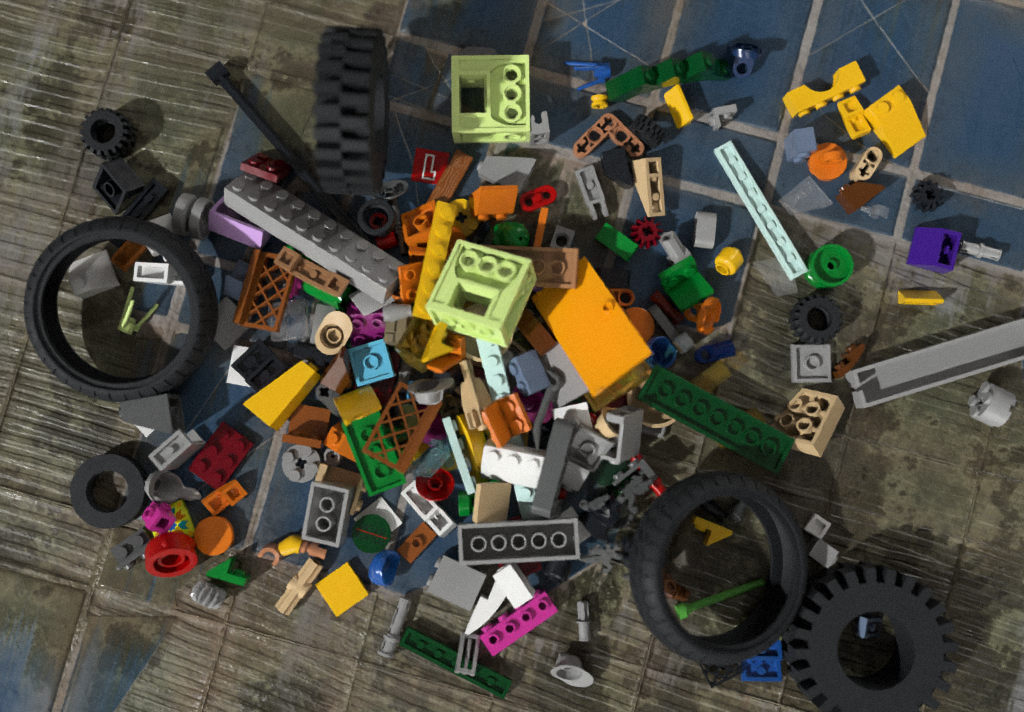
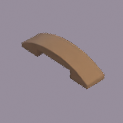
[274,246,350,298]

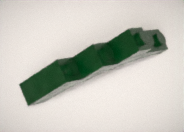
[605,51,731,103]

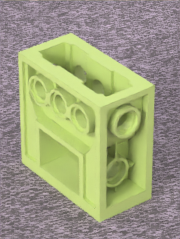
[451,55,530,143]
[425,239,537,348]

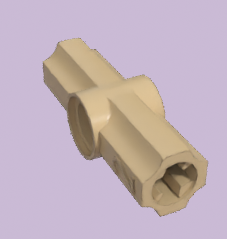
[275,557,324,616]

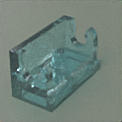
[411,439,451,477]

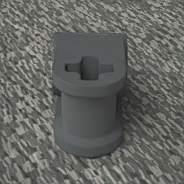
[315,384,343,418]

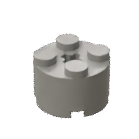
[967,381,1016,428]

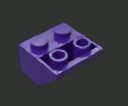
[906,227,962,274]

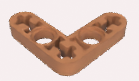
[573,113,644,159]

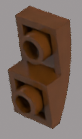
[832,343,865,379]

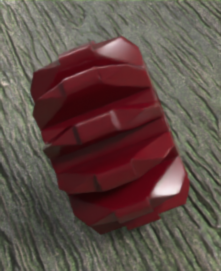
[630,216,663,249]

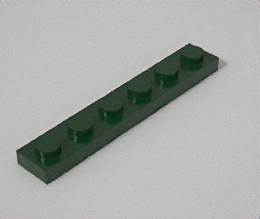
[399,625,513,700]

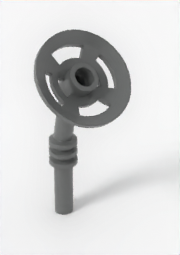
[371,180,409,256]

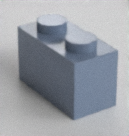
[783,127,817,164]
[508,349,551,398]

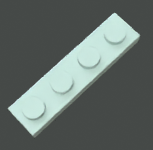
[442,417,477,495]

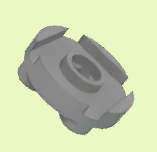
[282,444,322,483]

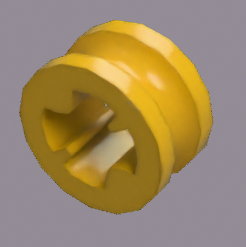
[591,94,608,109]

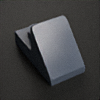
[223,260,249,301]
[855,614,883,638]

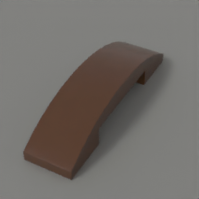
[516,307,557,357]

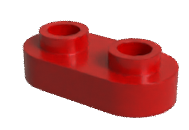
[520,185,557,212]

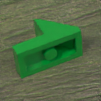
[206,556,251,586]

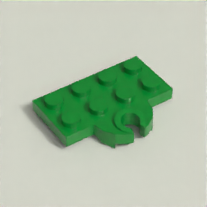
[341,410,408,497]

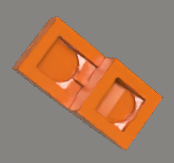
[201,479,248,516]

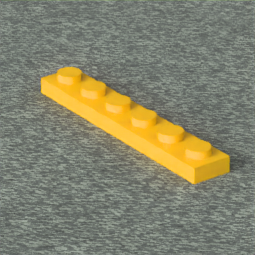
[412,200,457,321]

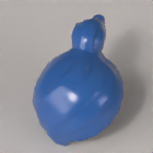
[644,336,678,369]

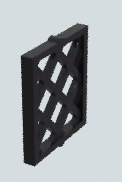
[699,663,743,688]

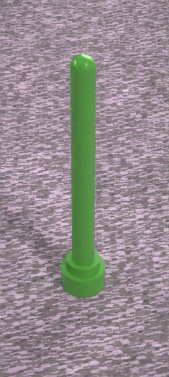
[675,578,765,620]

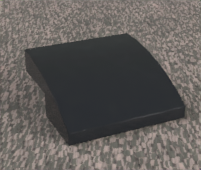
[231,338,287,392]

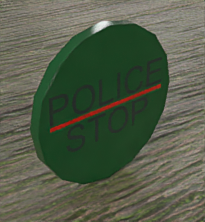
[352,514,391,554]

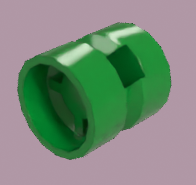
[458,491,476,517]

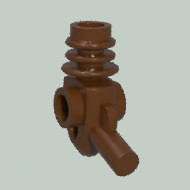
[663,568,690,602]

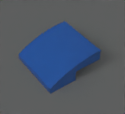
[740,640,783,682]

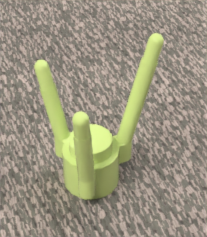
[117,286,159,335]

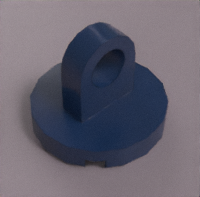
[726,43,766,78]

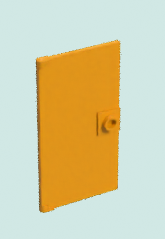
[531,256,653,397]

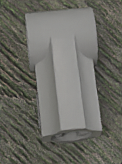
[659,230,692,266]

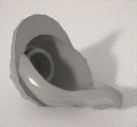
[144,470,202,503]

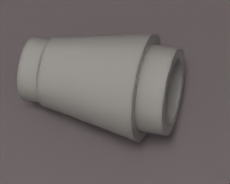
[383,303,412,323]

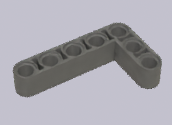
[531,417,577,519]

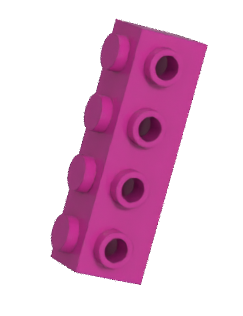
[479,588,558,656]

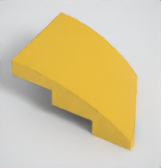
[333,384,382,426]

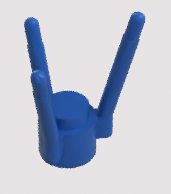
[564,61,611,91]

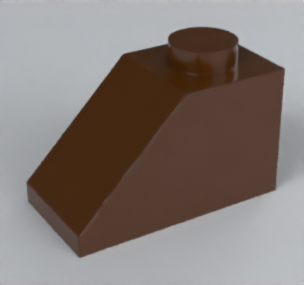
[835,182,885,215]
[320,346,353,395]

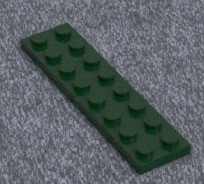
[636,364,795,474]

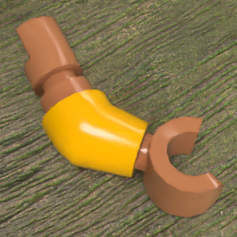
[258,534,327,566]

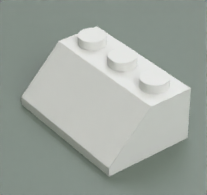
[481,439,546,488]

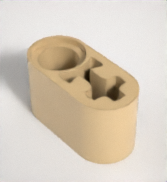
[849,147,883,183]

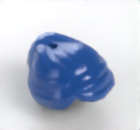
[368,549,400,586]

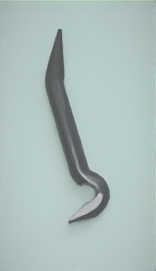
[533,370,563,451]

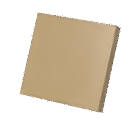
[472,481,512,524]

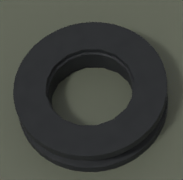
[70,453,150,529]

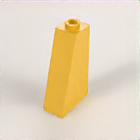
[243,360,322,431]

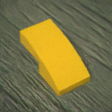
[837,95,872,141]

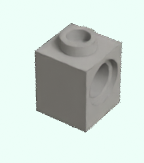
[549,225,575,248]
[806,536,839,568]

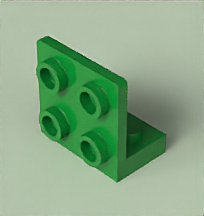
[658,255,714,312]

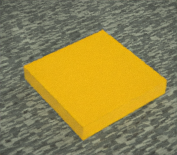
[315,562,370,617]

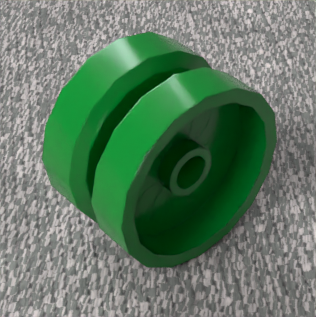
[804,244,854,290]

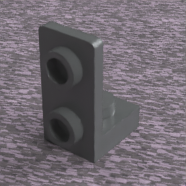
[611,458,658,486]

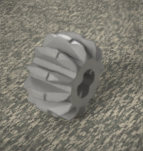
[190,580,227,609]

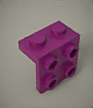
[347,302,386,347]

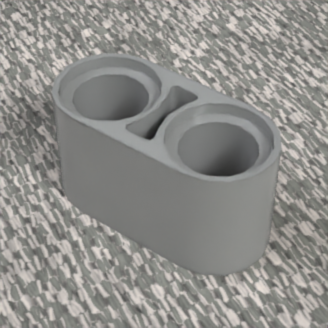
[692,211,717,249]

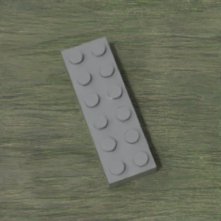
[458,516,580,566]

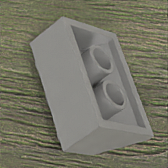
[301,481,356,548]

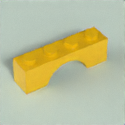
[782,61,866,118]

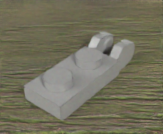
[574,164,609,221]

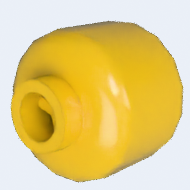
[715,247,744,275]

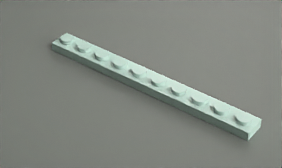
[476,338,542,519]

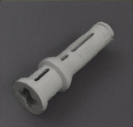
[377,596,412,659]

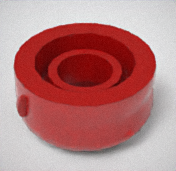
[145,531,198,577]

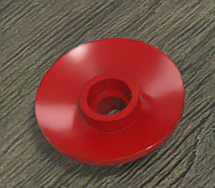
[416,467,455,501]

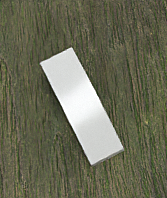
[133,262,184,286]
[401,480,458,538]
[465,580,506,635]

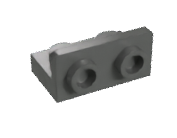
[110,527,152,571]

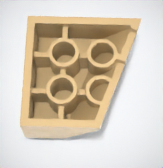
[770,388,845,457]

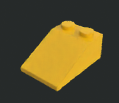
[863,85,926,159]

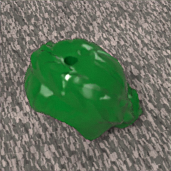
[492,221,530,247]

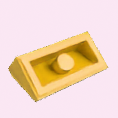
[664,84,694,129]
[898,290,944,305]

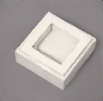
[803,513,831,540]

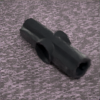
[293,341,350,367]

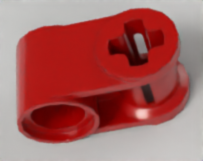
[370,213,398,251]

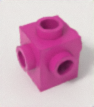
[142,501,177,533]

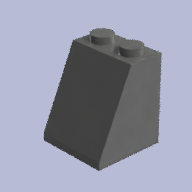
[119,394,186,434]

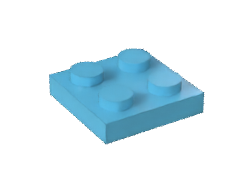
[347,339,396,387]

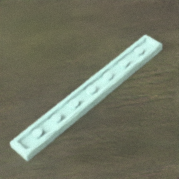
[713,141,809,281]

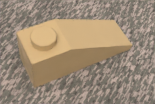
[632,157,665,217]

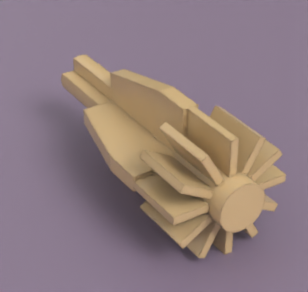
[459,359,492,431]

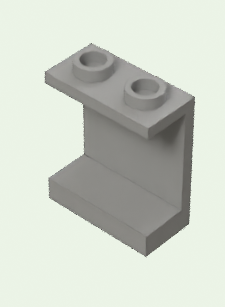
[602,405,644,465]
[148,429,206,471]
[426,553,487,611]

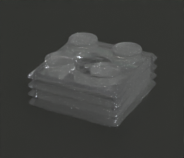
[268,299,312,342]

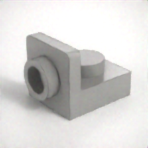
[708,104,737,131]

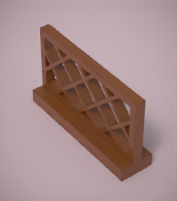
[232,249,295,333]
[361,381,443,475]

